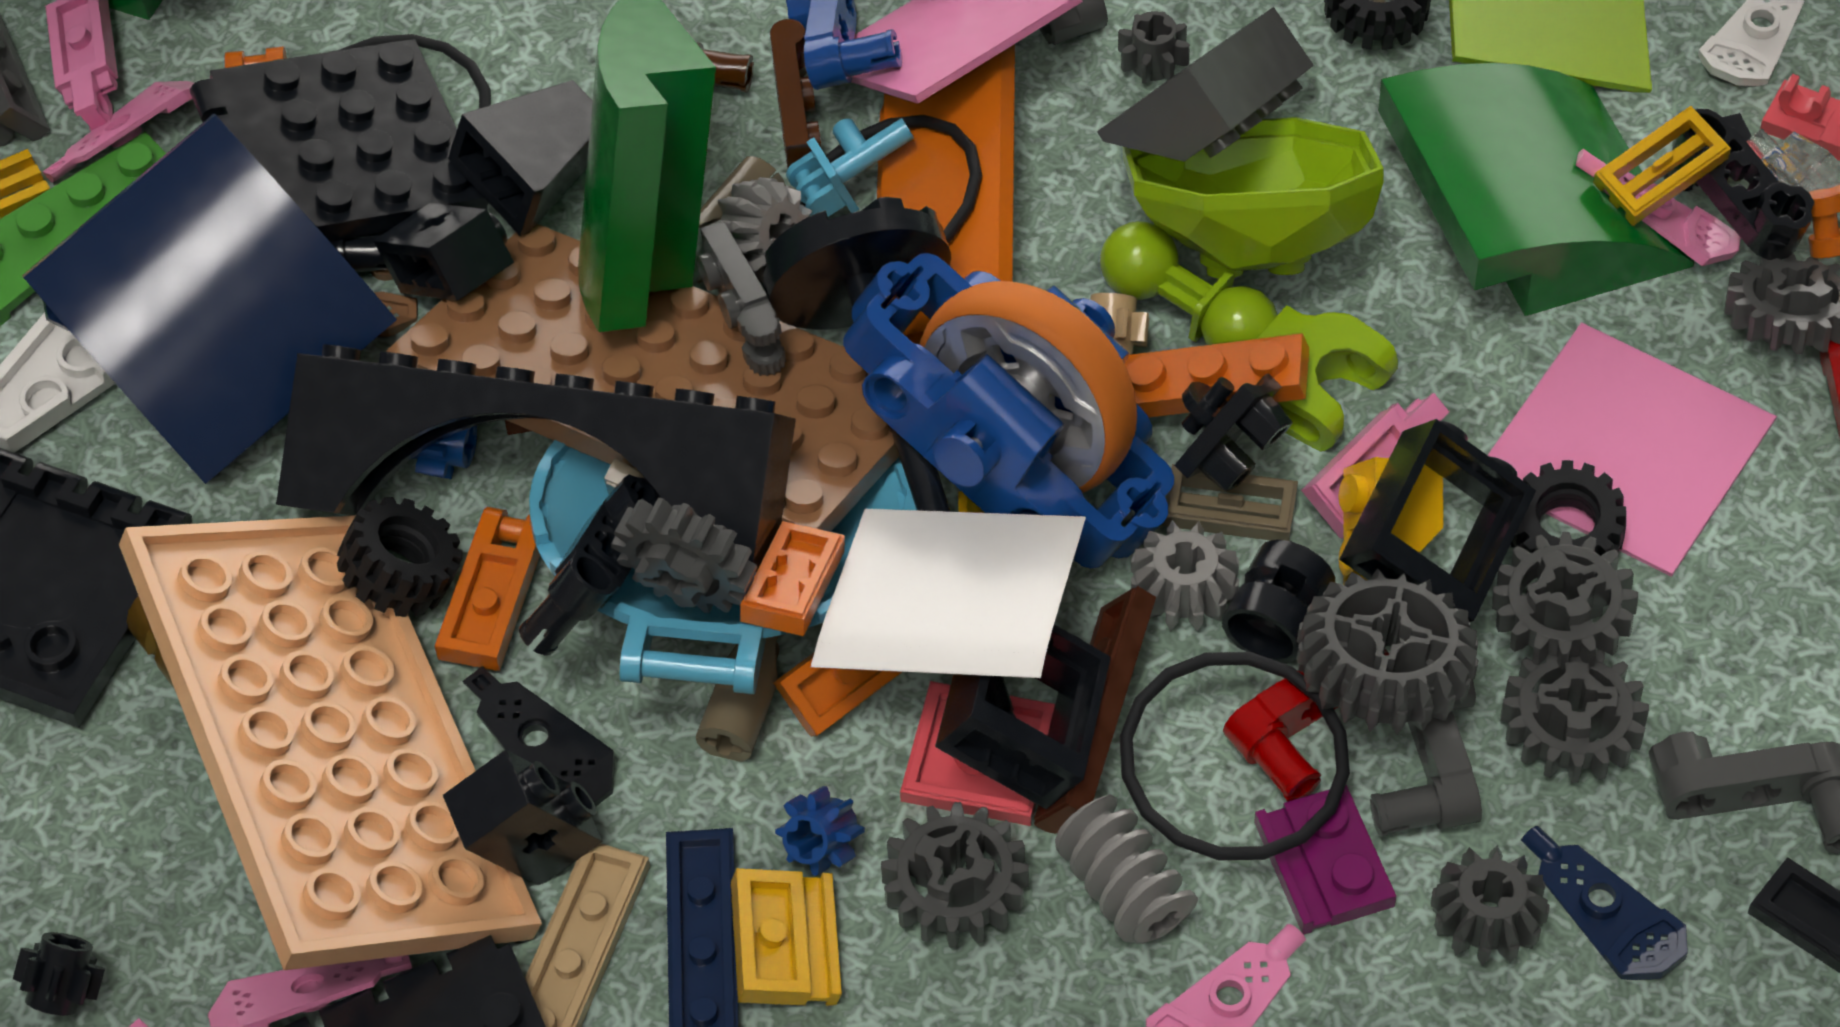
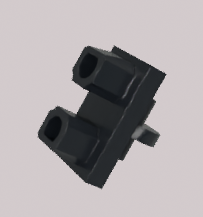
[1174,373,1293,492]

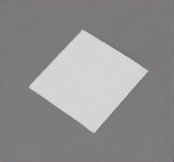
[811,509,1086,678]

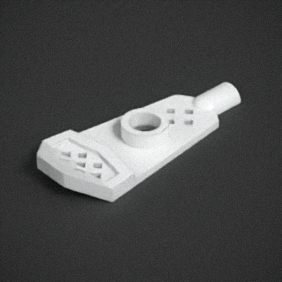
[1698,0,1804,86]

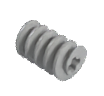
[1055,794,1198,944]

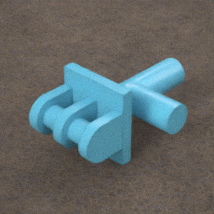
[786,118,914,217]

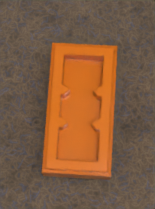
[740,521,845,636]

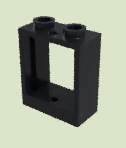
[1339,419,1536,622]
[935,624,1111,809]

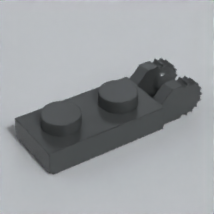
[697,221,786,376]

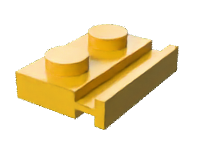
[731,868,842,1006]

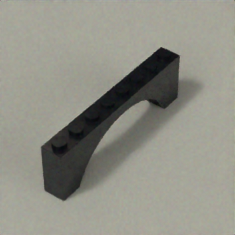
[276,344,796,572]

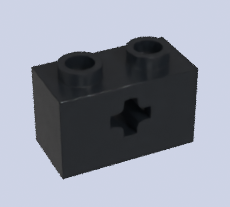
[373,203,514,301]
[443,749,603,885]

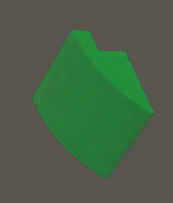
[578,0,716,332]
[1378,63,1694,316]

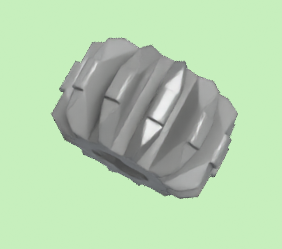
[710,177,812,282]
[1131,520,1239,632]

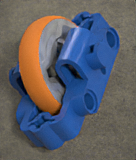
[843,253,1174,569]

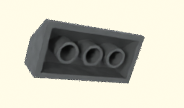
[1097,7,1314,161]

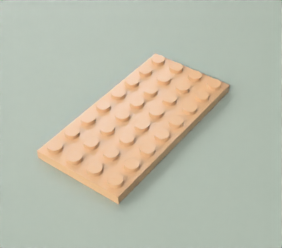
[119,515,542,971]

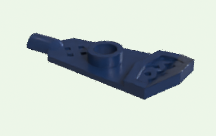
[1521,826,1688,981]

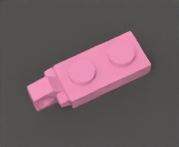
[45,0,118,131]
[1301,393,1449,539]

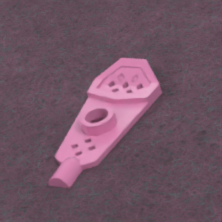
[42,81,194,183]
[1576,149,1741,266]
[1146,924,1306,1027]
[208,955,412,1027]

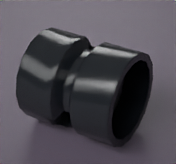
[1222,539,1336,663]

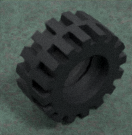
[1511,460,1626,556]
[337,497,462,617]

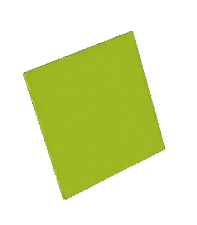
[1449,0,1652,93]

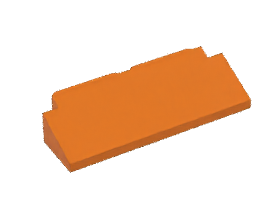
[877,44,1015,344]

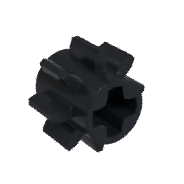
[13,932,105,1016]

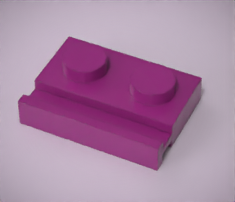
[1254,785,1396,935]

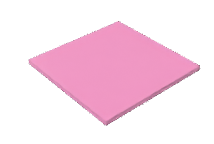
[851,0,1083,104]
[1488,322,1777,577]

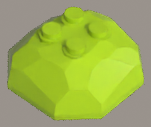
[1122,117,1384,278]

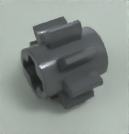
[1118,11,1190,84]

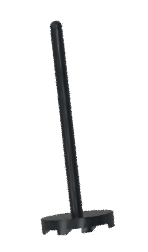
[763,197,1016,718]

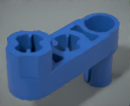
[786,0,902,90]

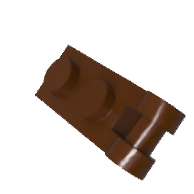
[770,19,822,169]

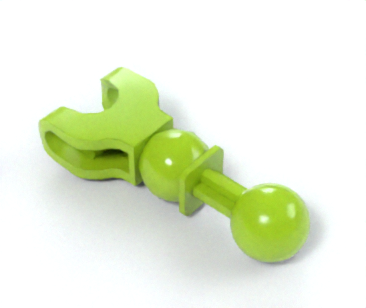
[1100,221,1398,452]

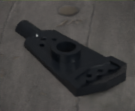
[462,666,615,807]

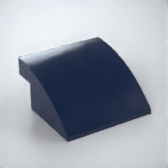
[22,114,397,484]

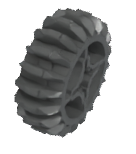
[1296,568,1479,735]

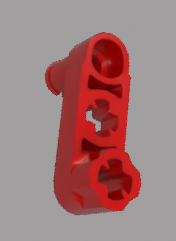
[1223,649,1390,802]

